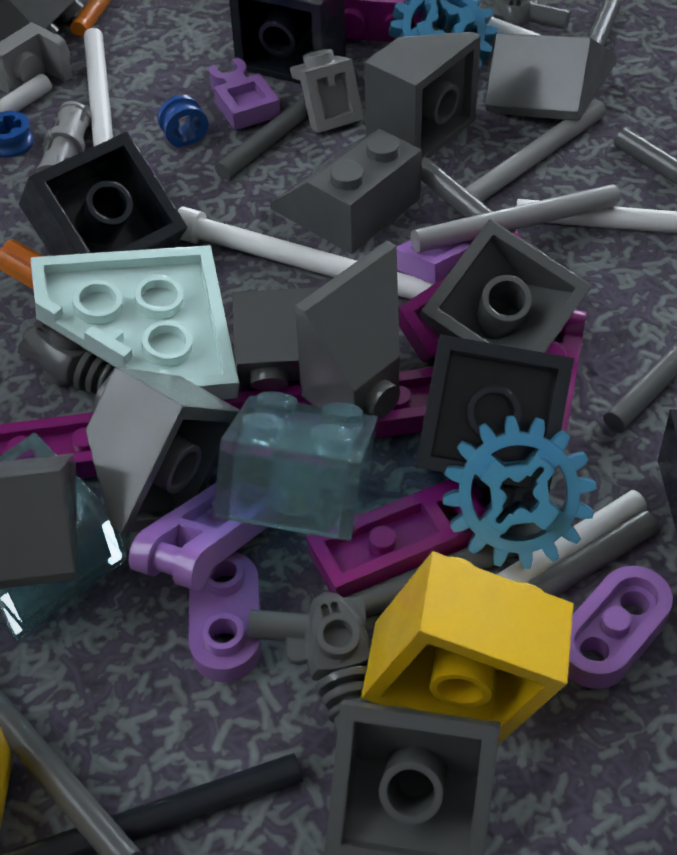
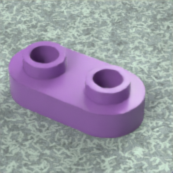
[189,552,262,682]
[568,566,673,689]

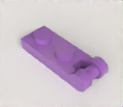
[129,475,287,591]

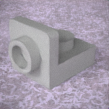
[0,22,73,94]
[290,49,364,133]

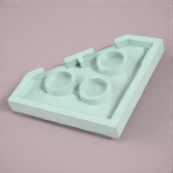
[30,245,239,400]

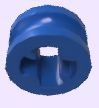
[157,95,209,148]
[0,111,34,158]

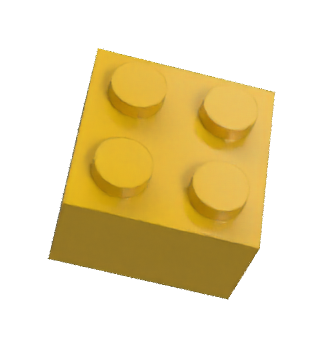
[361,551,574,744]

